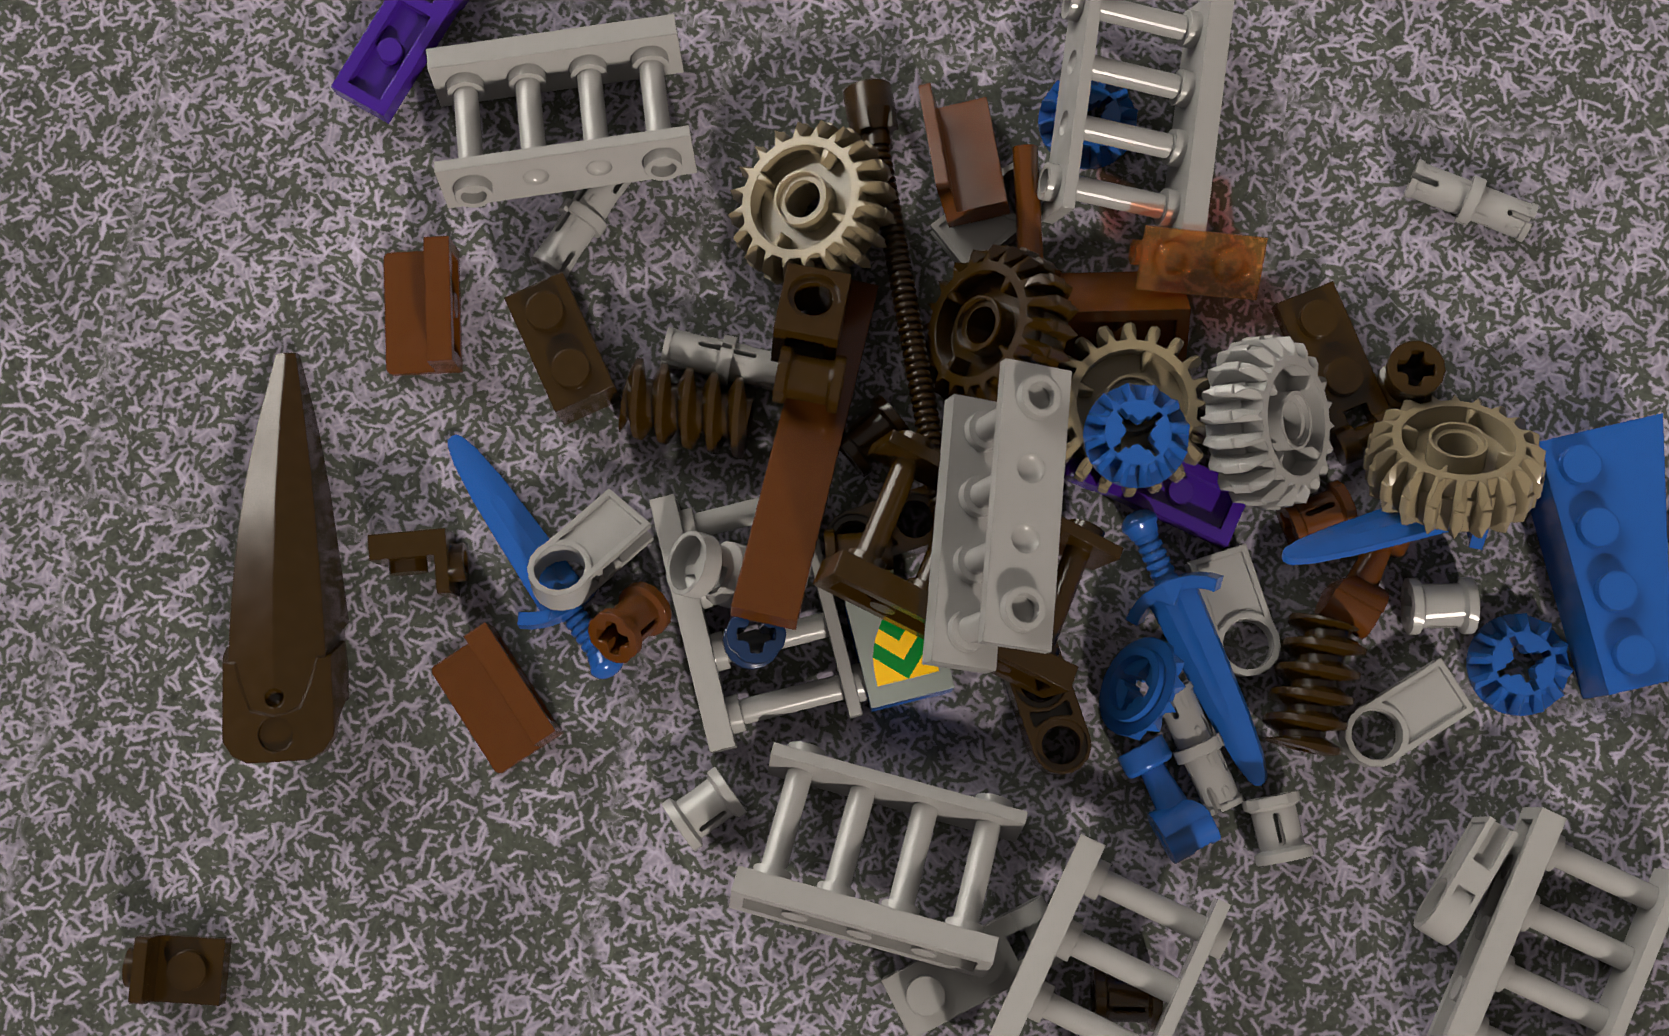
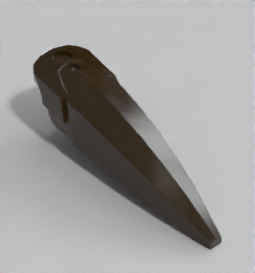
[222,353,350,764]

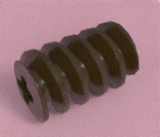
[618,357,756,459]
[1261,613,1367,756]

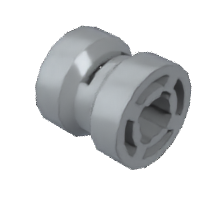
[666,531,747,608]

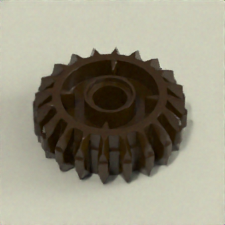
[923,244,1079,402]

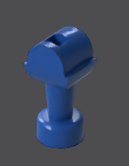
[1117,734,1221,864]

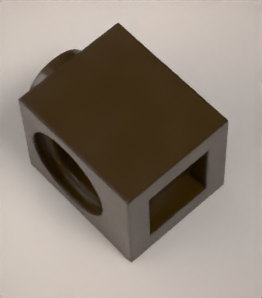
[771,263,851,362]

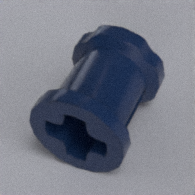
[722,617,786,670]

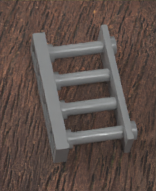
[1037,0,1235,250]
[426,14,697,208]
[922,358,1072,674]
[649,494,869,754]
[729,741,1028,978]
[1427,807,1669,1036]
[989,834,1236,1036]

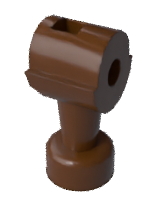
[1315,542,1411,640]

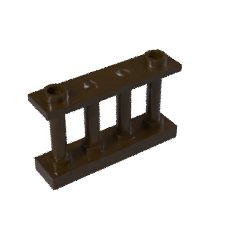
[813,429,1124,698]

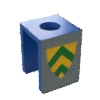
[845,601,955,712]

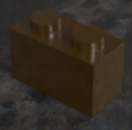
[504,271,622,425]

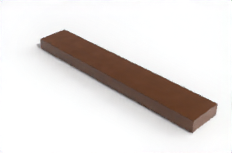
[730,279,879,630]

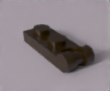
[1271,281,1390,466]

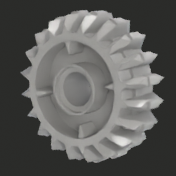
[1200,334,1334,511]

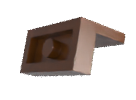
[918,83,1011,228]
[384,236,463,376]
[1060,270,1191,362]
[432,622,563,773]

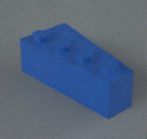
[1530,413,1669,699]

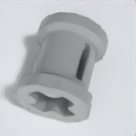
[1400,577,1480,635]
[661,767,747,851]
[1241,790,1314,866]

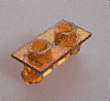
[1129,225,1268,300]

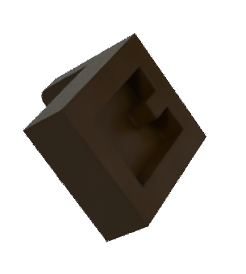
[368,528,469,598]
[122,933,232,1006]

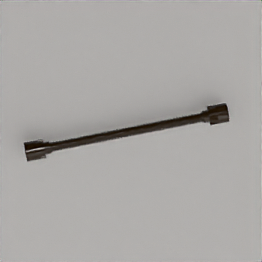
[843,79,942,529]

